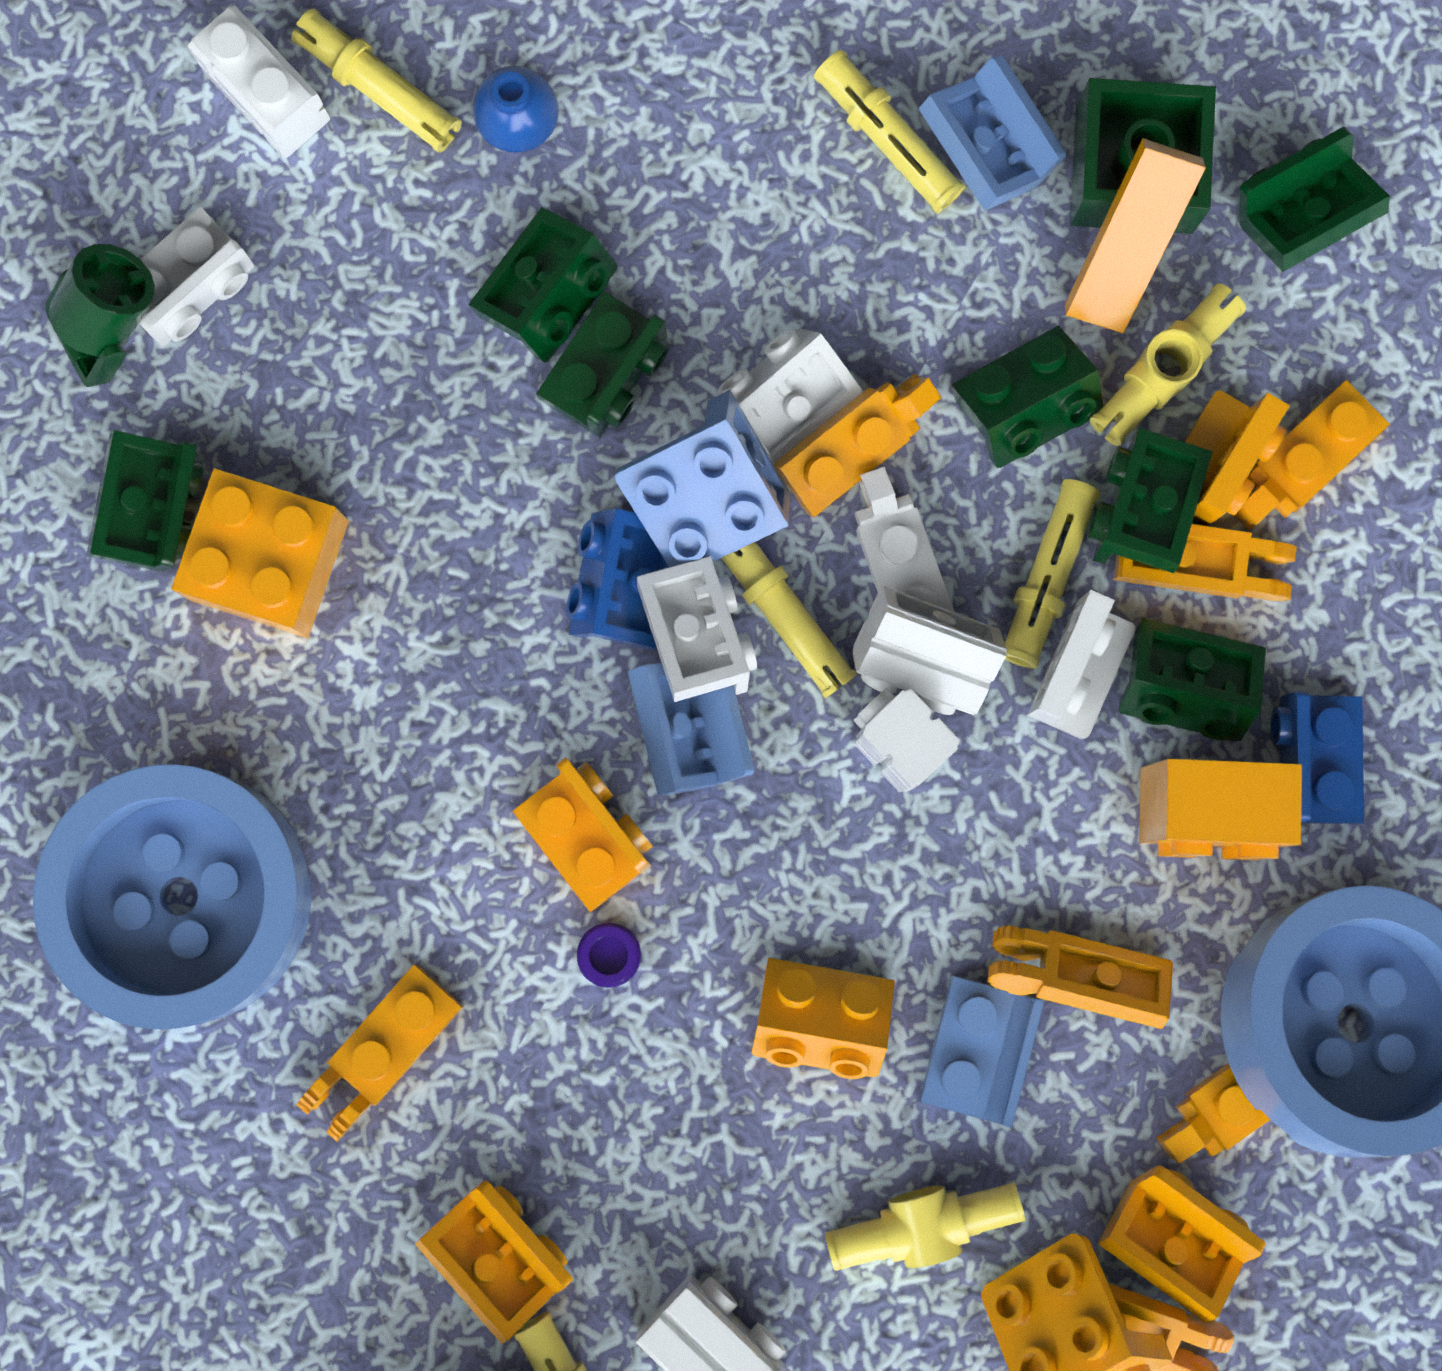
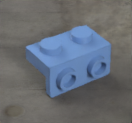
[919,55,1066,211]
[628,663,754,796]

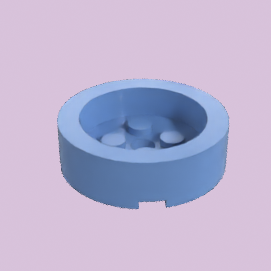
[33,765,312,1029]
[1221,886,1442,1157]

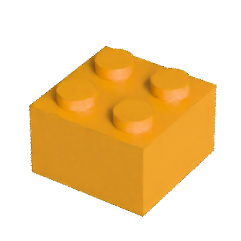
[171,468,349,638]
[1139,759,1302,861]

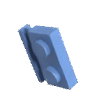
[919,975,1044,1128]

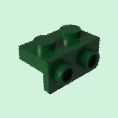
[1239,127,1390,272]
[951,325,1103,468]
[86,430,203,572]

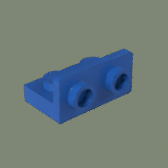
[566,508,669,650]
[1270,692,1364,825]

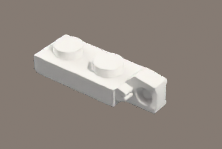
[855,467,954,612]

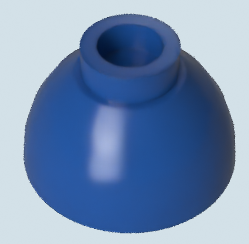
[473,66,559,153]

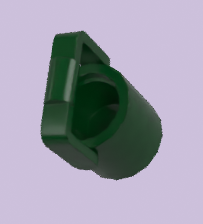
[46,244,155,387]

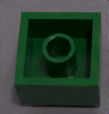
[1070,78,1216,234]

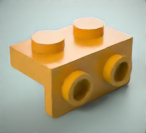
[1184,390,1290,526]
[751,958,895,1079]
[1097,1165,1266,1323]
[414,1180,573,1344]

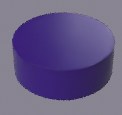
[577,923,642,988]

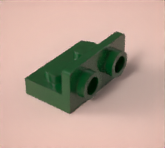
[468,207,617,363]
[536,291,670,438]
[1088,428,1213,573]
[1118,618,1266,741]

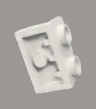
[139,206,255,348]
[717,329,863,464]
[637,556,757,702]
[1027,590,1136,739]

